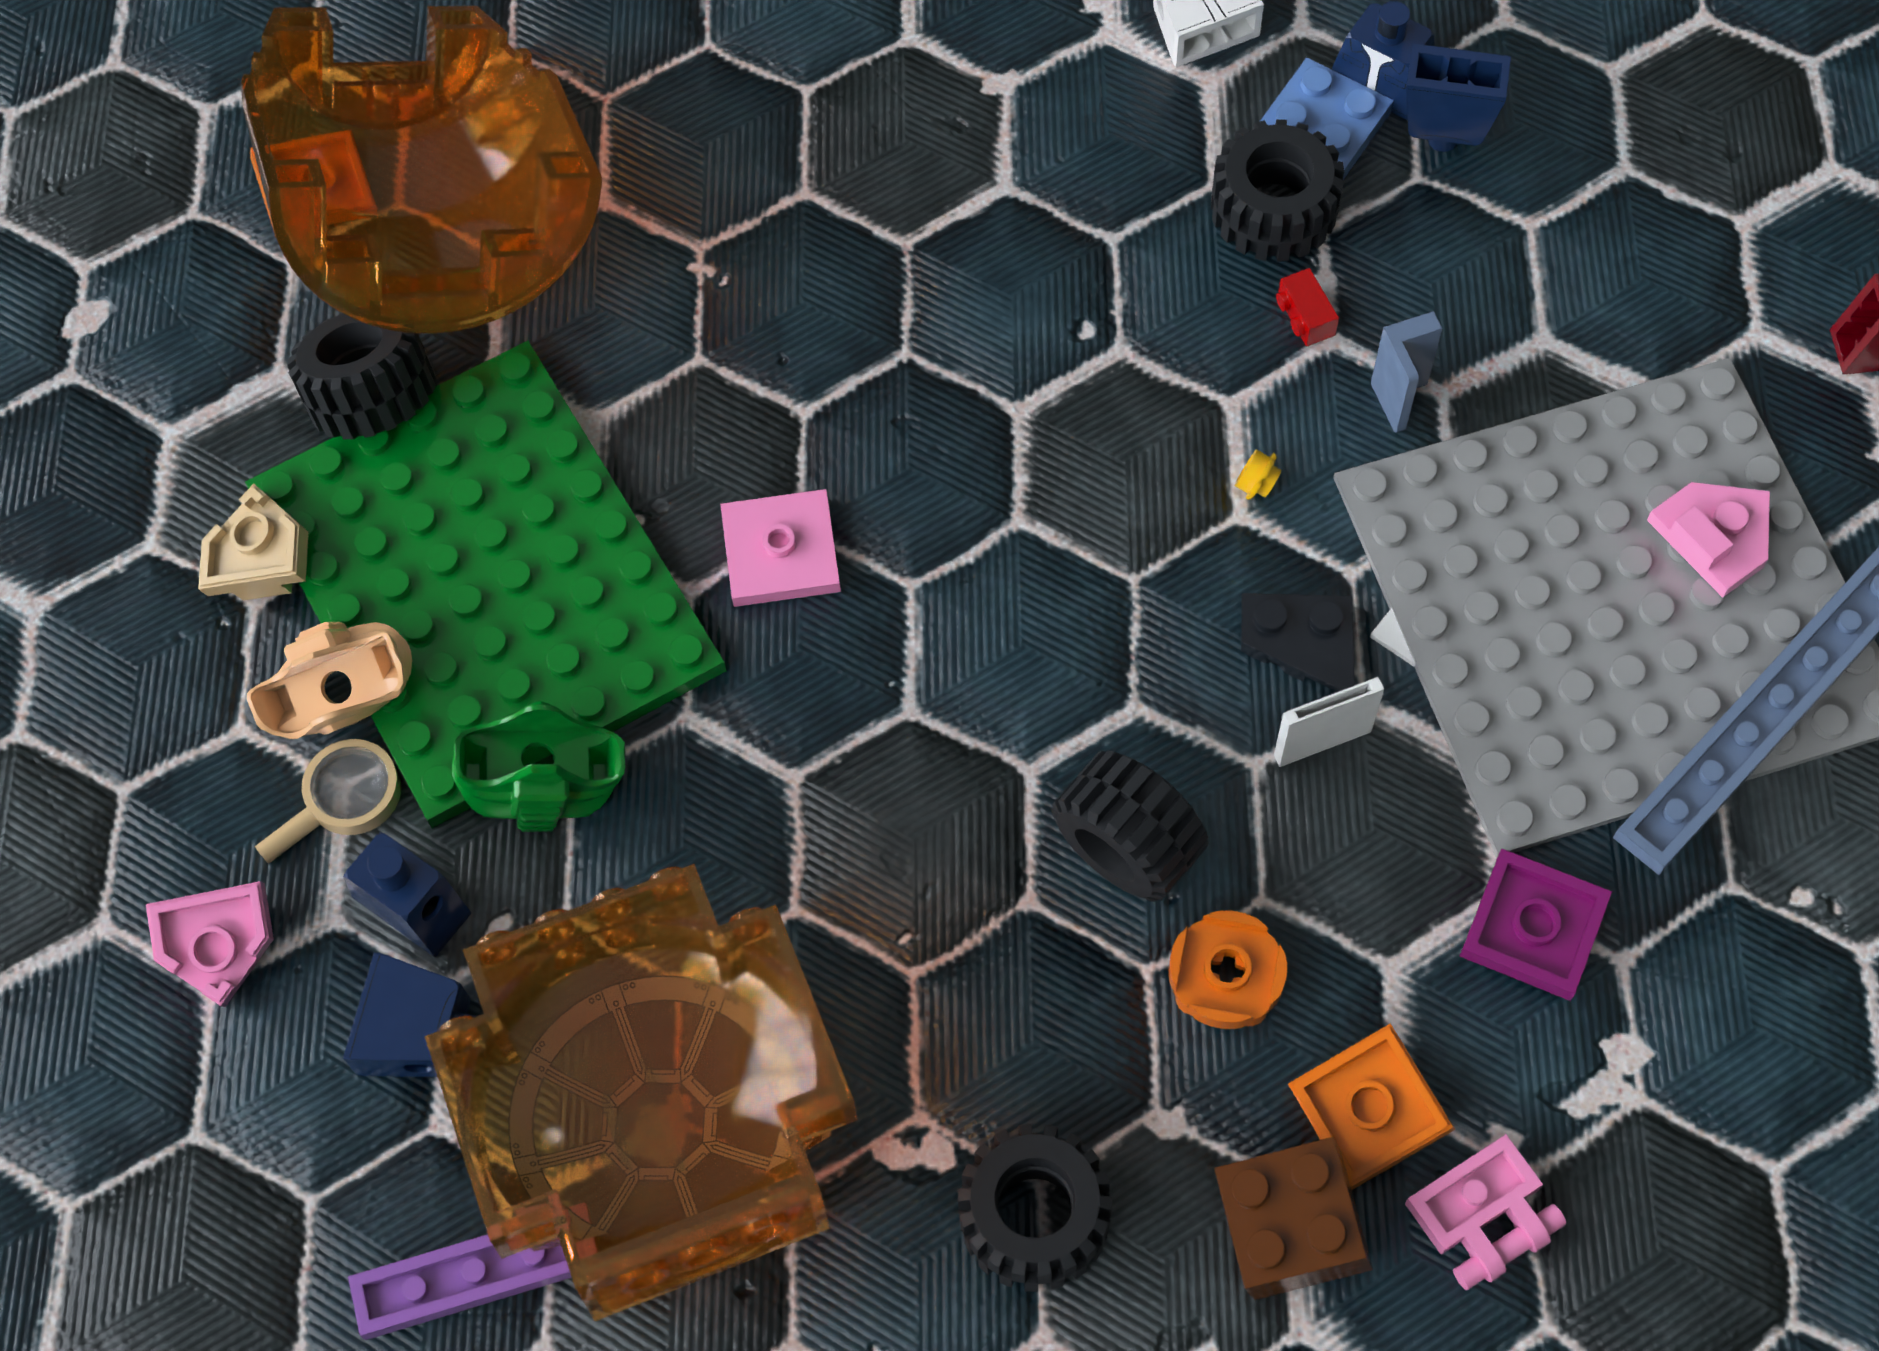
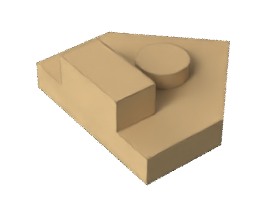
[198,483,308,601]

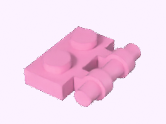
[1405,1134,1567,1290]

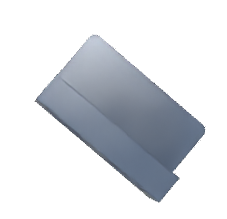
[1371,311,1442,433]

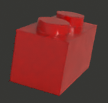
[1276,268,1339,347]

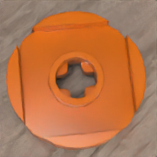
[1169,910,1287,1029]

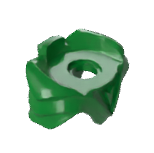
[452,700,625,832]

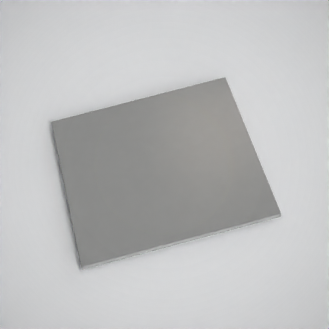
[1333,358,1879,858]

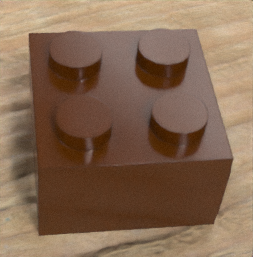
[1214,1137,1373,1300]

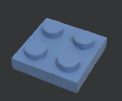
[1260,57,1394,180]

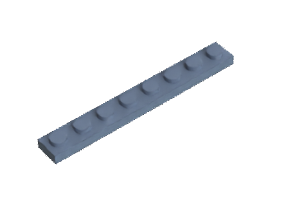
[1613,547,1879,875]

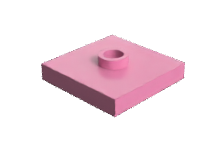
[720,489,841,607]

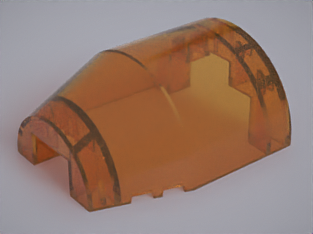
[241,6,602,333]

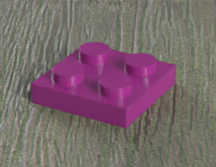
[1459,848,1612,1001]

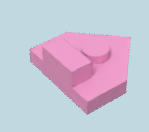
[1647,482,1770,598]
[146,881,274,1007]

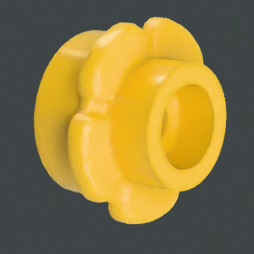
[1234,449,1282,500]

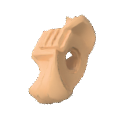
[247,621,412,739]

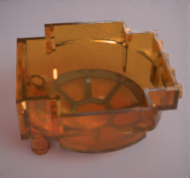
[425,864,857,1321]

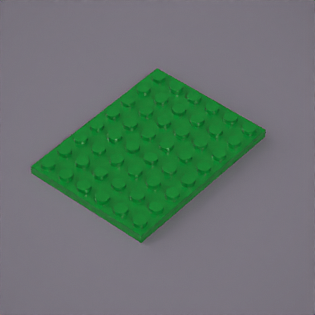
[245,341,726,828]

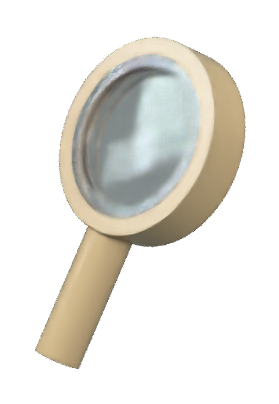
[254,739,401,864]

